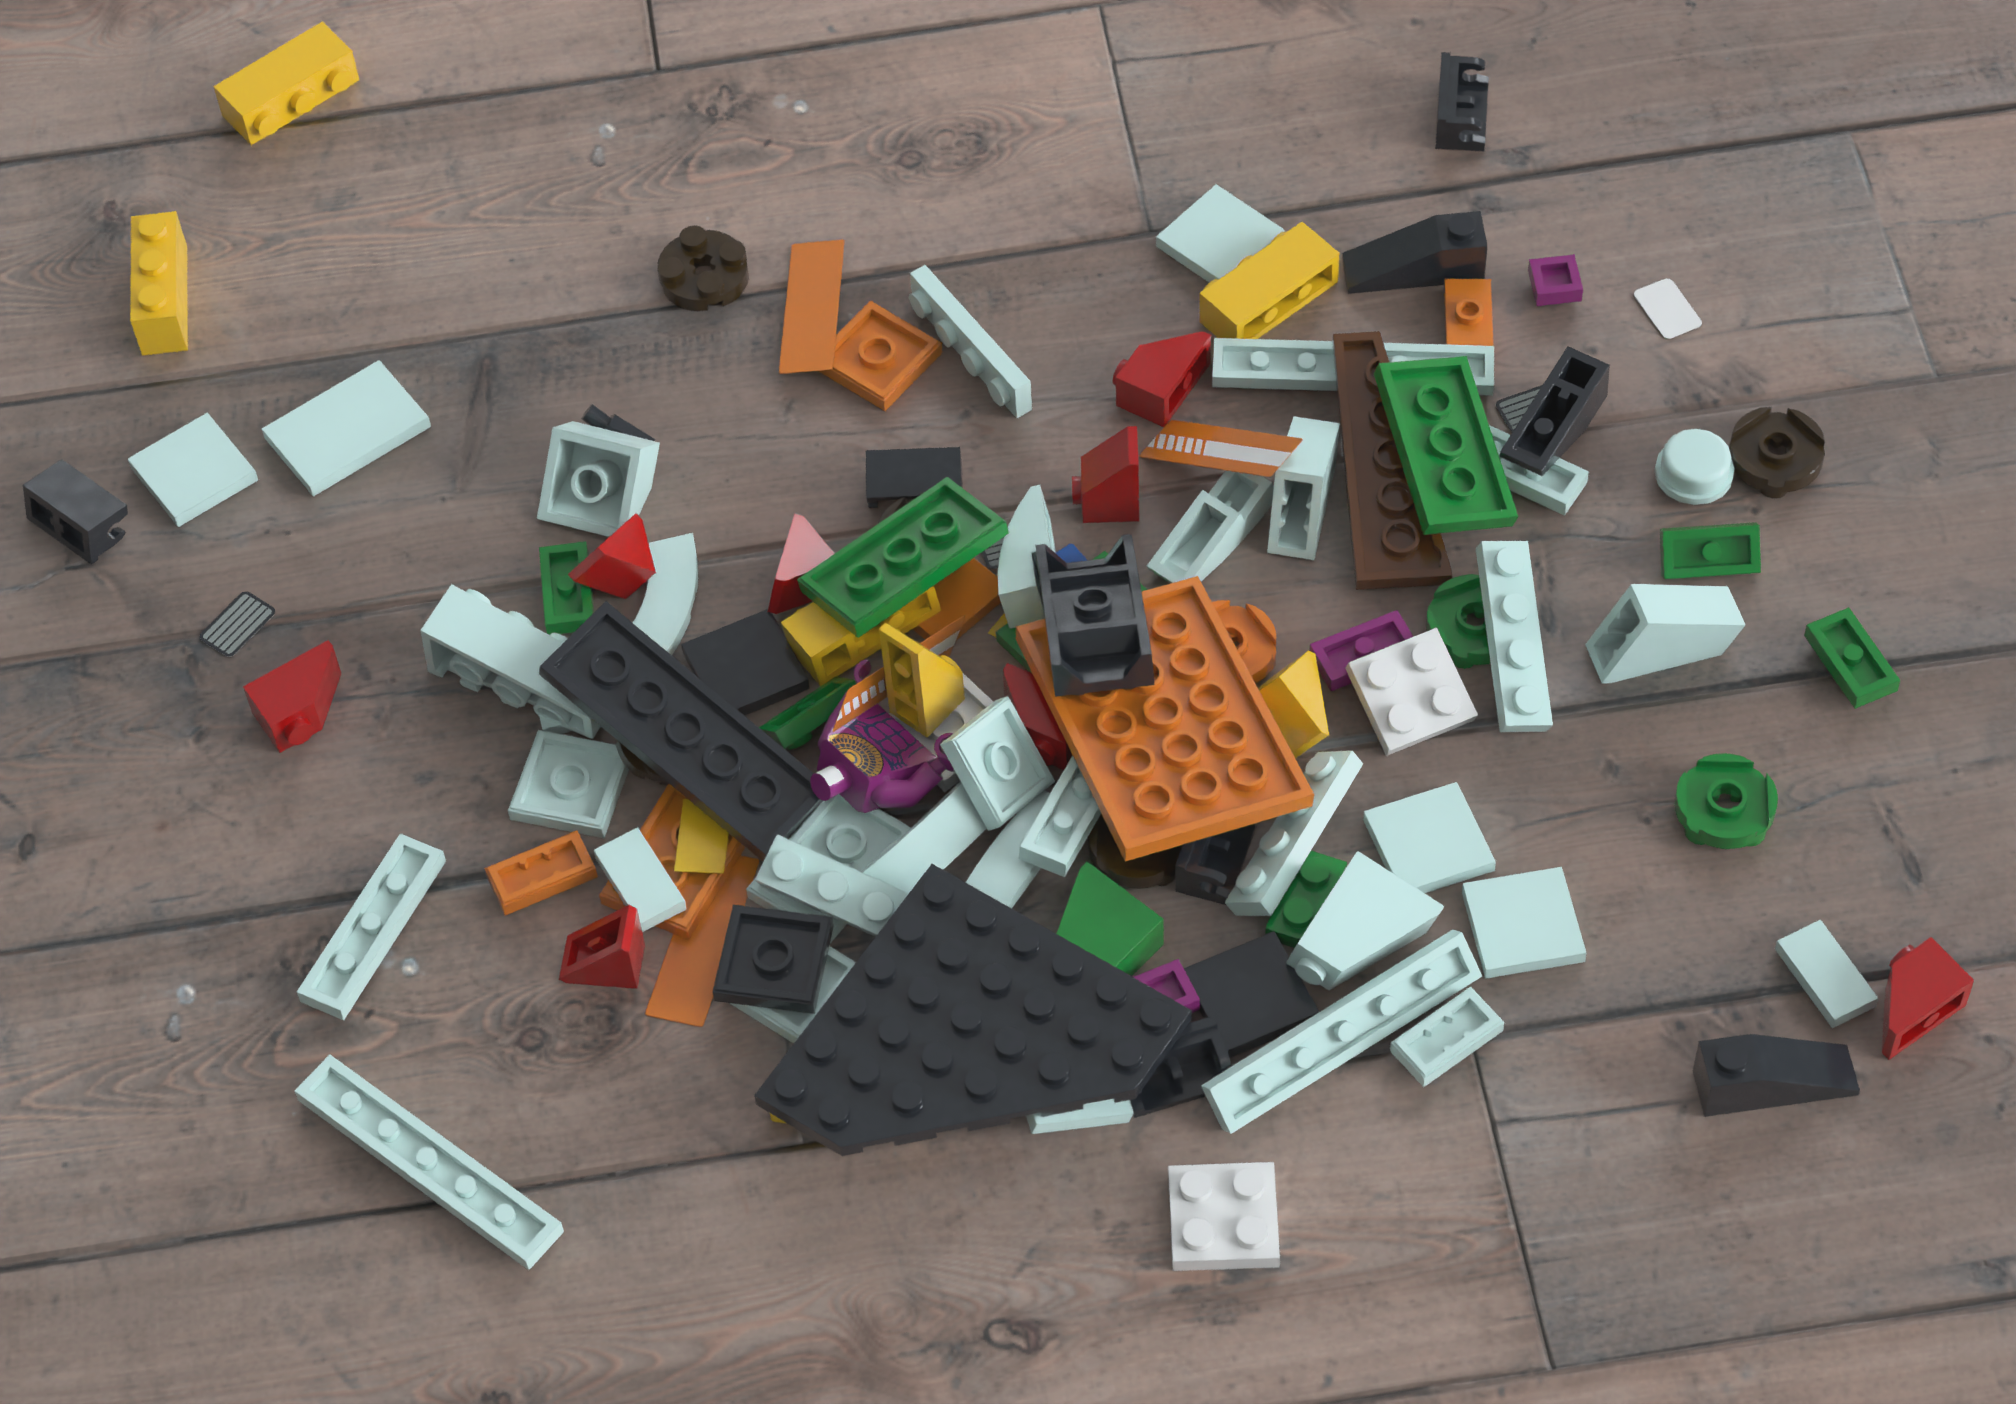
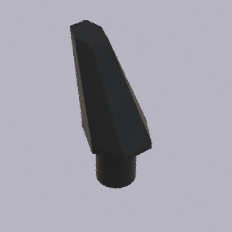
[581,404,655,441]

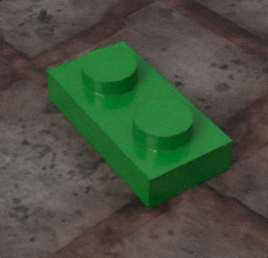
[1660,522,1761,579]
[539,541,594,635]
[1804,607,1900,709]
[759,676,856,750]
[1265,851,1347,948]

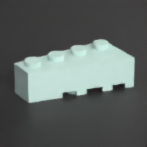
[420,584,601,739]

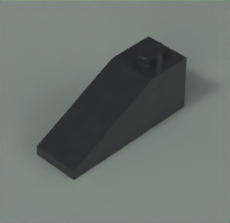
[1342,211,1488,294]
[1500,346,1610,476]
[1693,1034,1860,1117]

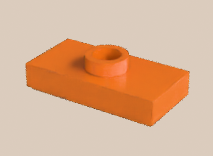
[1444,279,1493,346]
[484,830,598,916]

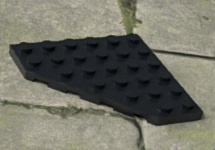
[754,864,1192,1156]

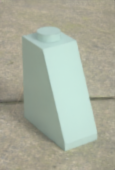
[1267,416,1340,560]
[1585,584,1745,683]
[1286,851,1444,990]

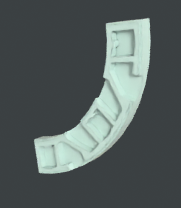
[539,533,698,734]

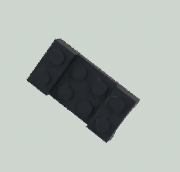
[1035,534,1155,697]

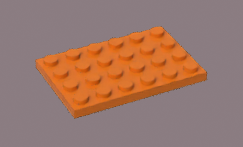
[1016,576,1314,862]

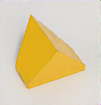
[1258,651,1329,758]

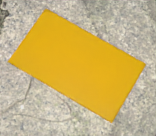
[674,799,729,874]

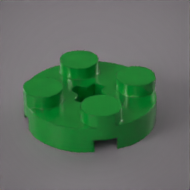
[1426,574,1491,669]
[1674,753,1778,849]

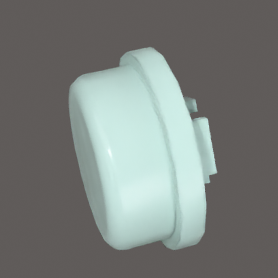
[1655,429,1735,505]

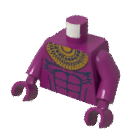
[810,660,955,813]

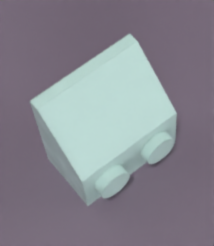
[537,421,660,537]

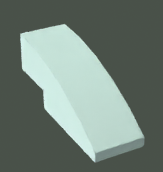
[1147,470,1274,583]
[998,485,1056,628]

